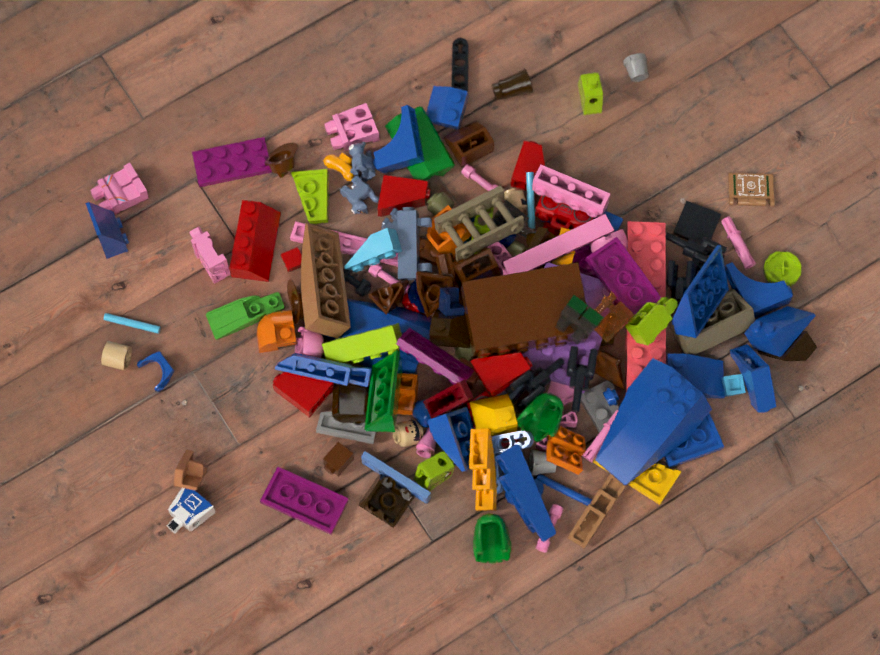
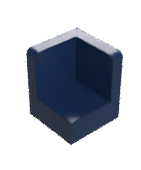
[439,287,464,316]

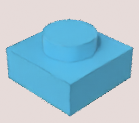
[722,374,746,397]

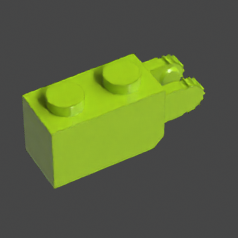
[625,297,678,346]

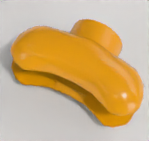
[323,152,356,181]

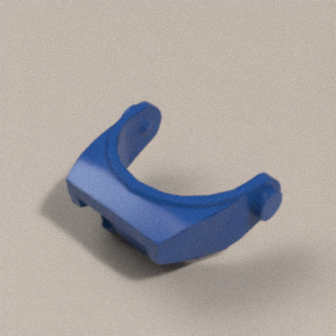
[137,351,175,392]

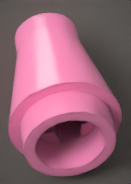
[416,428,436,458]

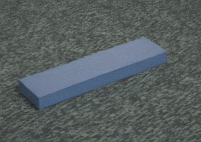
[361,451,431,504]

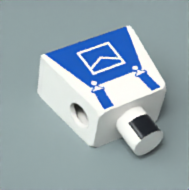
[167,488,216,534]

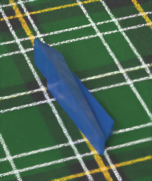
[275,353,372,387]
[494,444,556,542]

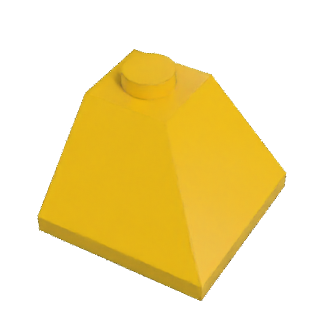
[470,394,518,437]

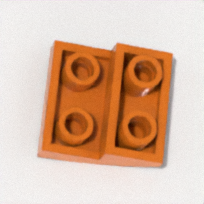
[546,426,586,475]

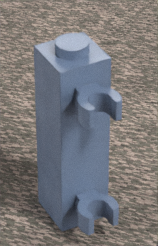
[397,207,432,281]

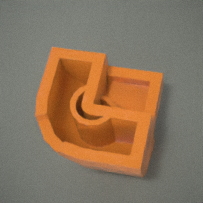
[426,205,472,254]
[257,309,297,353]
[397,373,419,415]

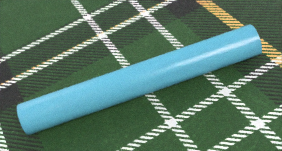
[526,172,535,229]
[103,313,161,334]

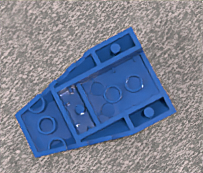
[322,299,432,374]
[595,358,712,486]

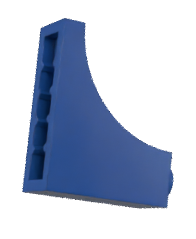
[373,105,424,174]
[725,262,793,318]
[730,344,776,413]

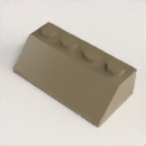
[668,289,755,355]

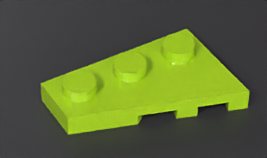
[291,169,329,224]

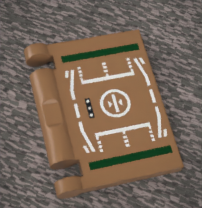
[728,173,775,206]

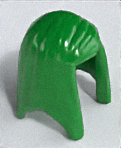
[517,393,564,442]
[473,513,511,564]

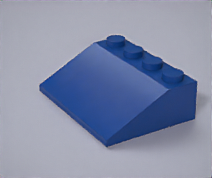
[672,245,729,338]

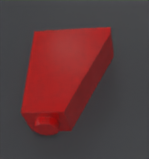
[511,140,545,194]
[377,175,431,217]
[470,352,533,397]
[273,371,334,418]

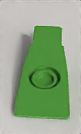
[206,292,285,340]

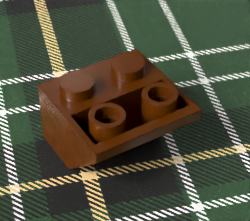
[444,121,494,168]
[452,247,501,284]

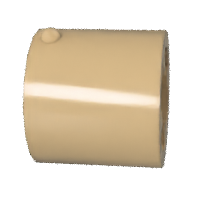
[101,341,132,371]

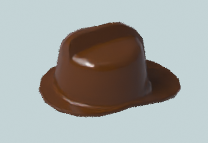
[264,143,298,178]
[287,279,304,324]

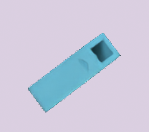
[344,228,402,272]

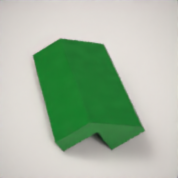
[385,106,455,181]

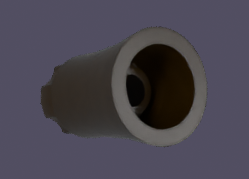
[491,68,533,100]

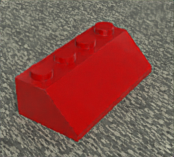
[229,200,281,282]

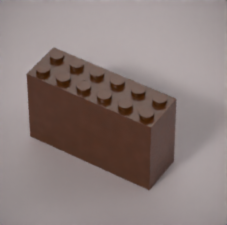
[461,263,592,359]

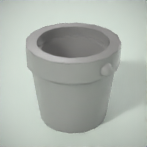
[623,53,649,82]
[529,450,556,475]

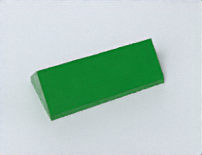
[364,350,402,432]

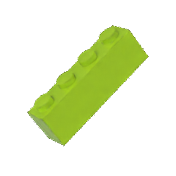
[322,323,402,364]

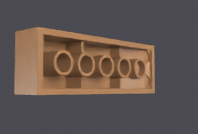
[301,223,351,339]

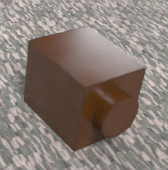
[323,442,354,477]

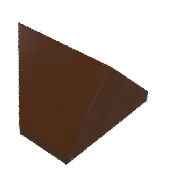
[416,271,453,318]
[368,279,409,315]
[595,351,625,390]

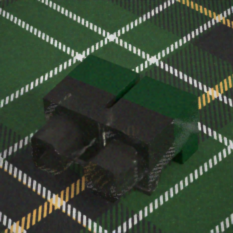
[555,295,604,344]

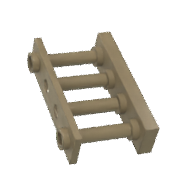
[434,185,524,261]

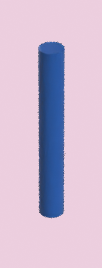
[536,474,592,506]

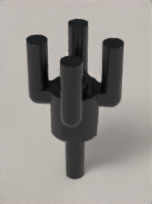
[665,232,728,270]
[666,260,697,310]
[567,346,598,412]
[505,358,565,410]

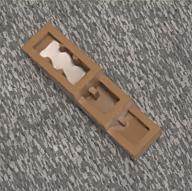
[567,474,627,549]

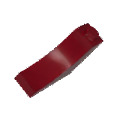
[423,380,474,419]

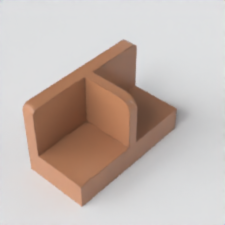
[174,450,207,490]

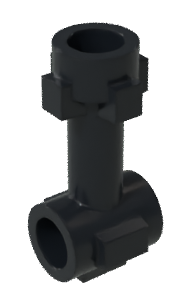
[343,268,372,297]

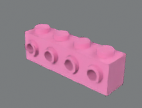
[532,165,610,218]

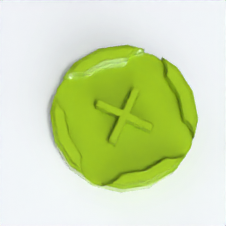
[763,251,802,286]

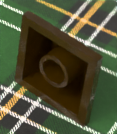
[429,310,471,349]
[757,330,817,361]

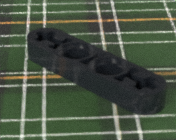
[452,38,469,91]

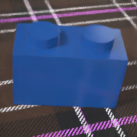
[426,86,469,130]

